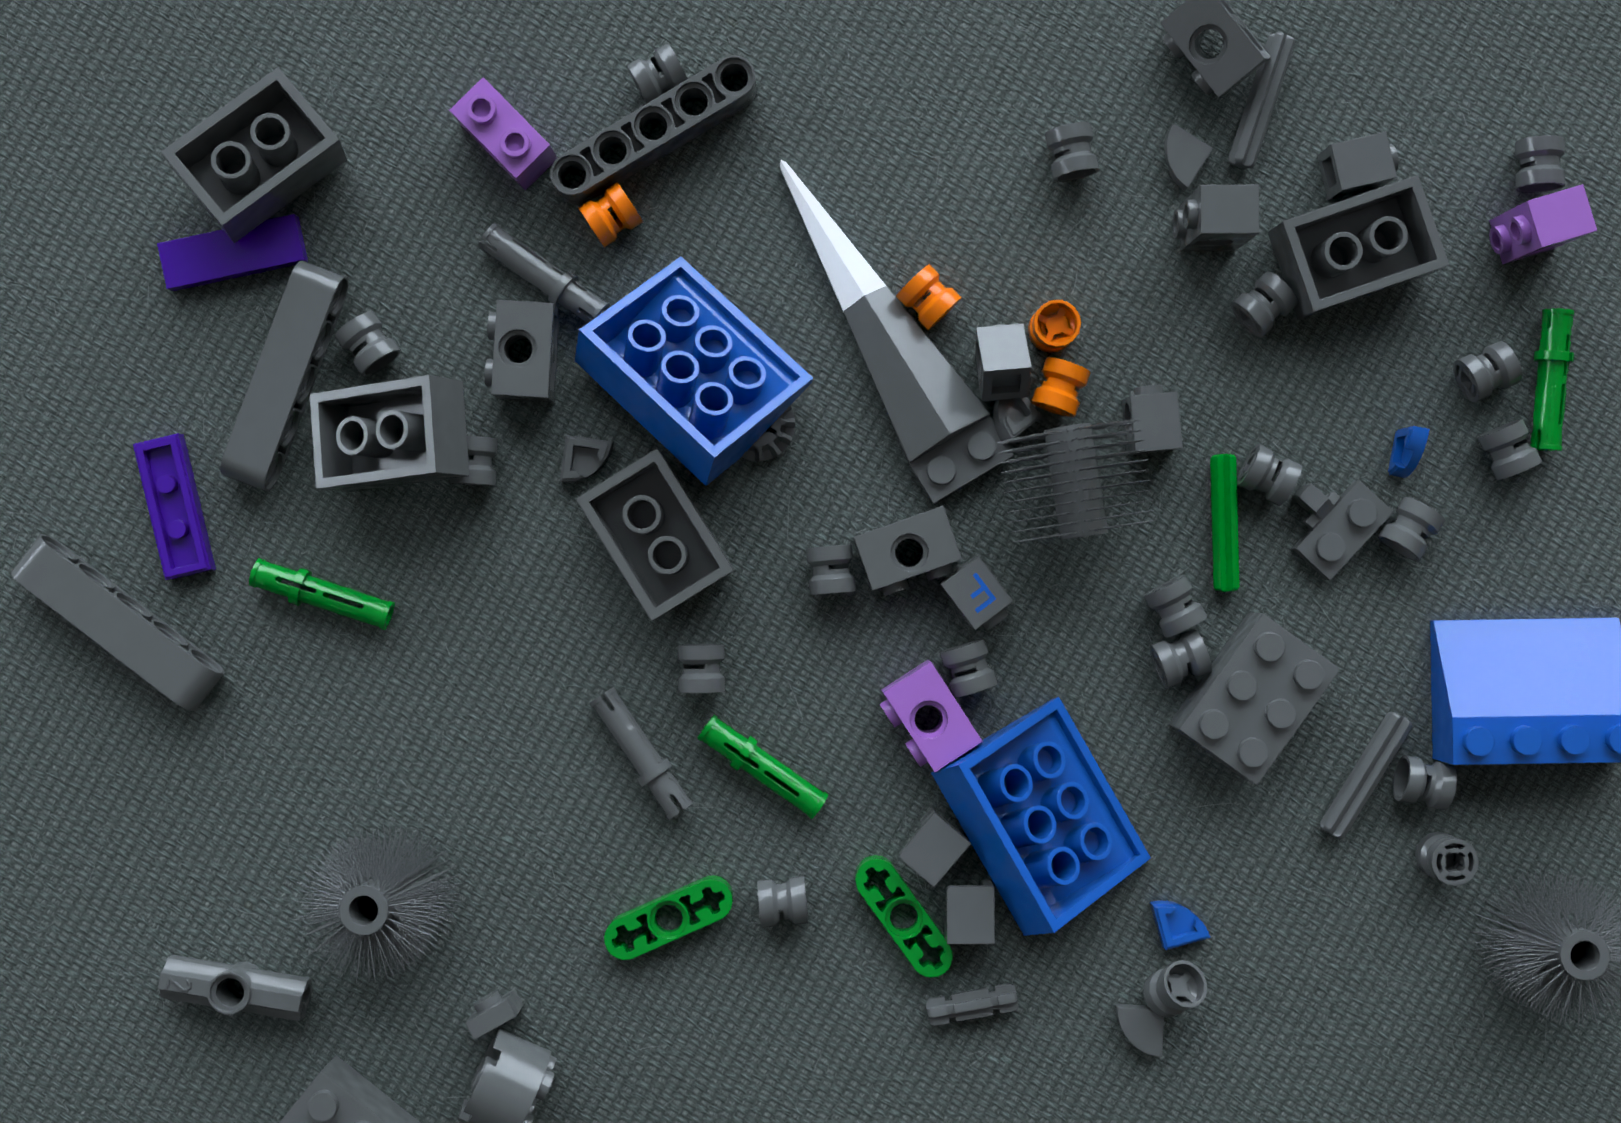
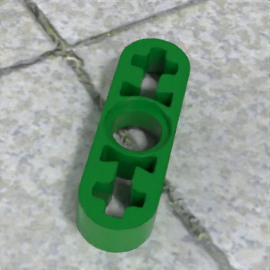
[855,855,953,977]
[604,875,733,960]

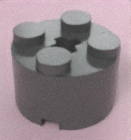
[457,1029,557,1123]

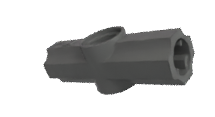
[158,955,313,1021]

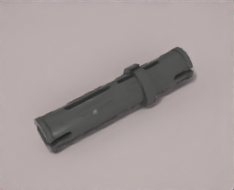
[478,223,610,323]
[590,687,693,820]

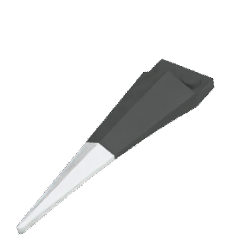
[780,160,1014,506]

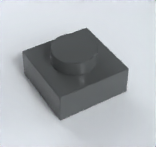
[465,989,523,1040]

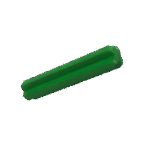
[1210,454,1240,592]

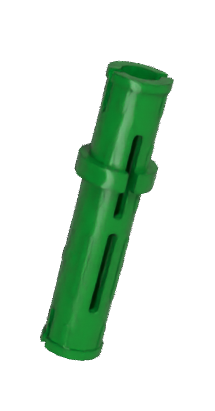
[1530,308,1574,451]
[249,558,395,630]
[697,714,828,819]

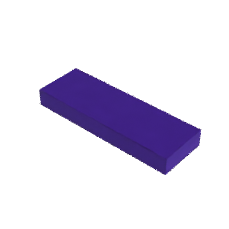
[157,214,308,292]
[133,433,216,580]

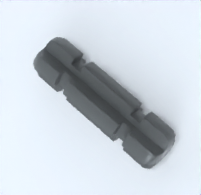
[926,983,1019,1027]

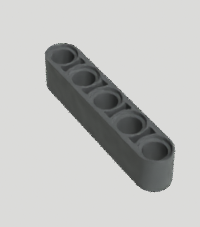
[550,55,757,205]
[220,261,349,492]
[11,534,225,711]

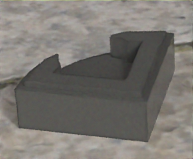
[1164,124,1213,191]
[993,397,1042,444]
[560,435,614,483]
[1115,1004,1164,1057]

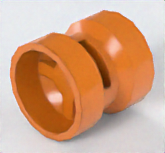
[578,182,643,248]
[896,264,962,330]
[1028,299,1081,353]
[1031,357,1091,418]

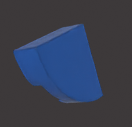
[1388,426,1430,478]
[1150,900,1210,950]

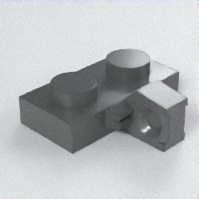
[1291,480,1393,580]

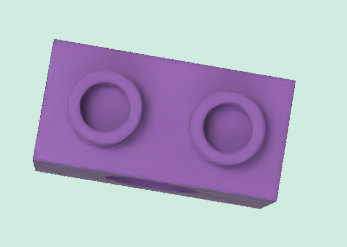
[449,77,558,190]
[1489,184,1597,264]
[880,660,983,772]

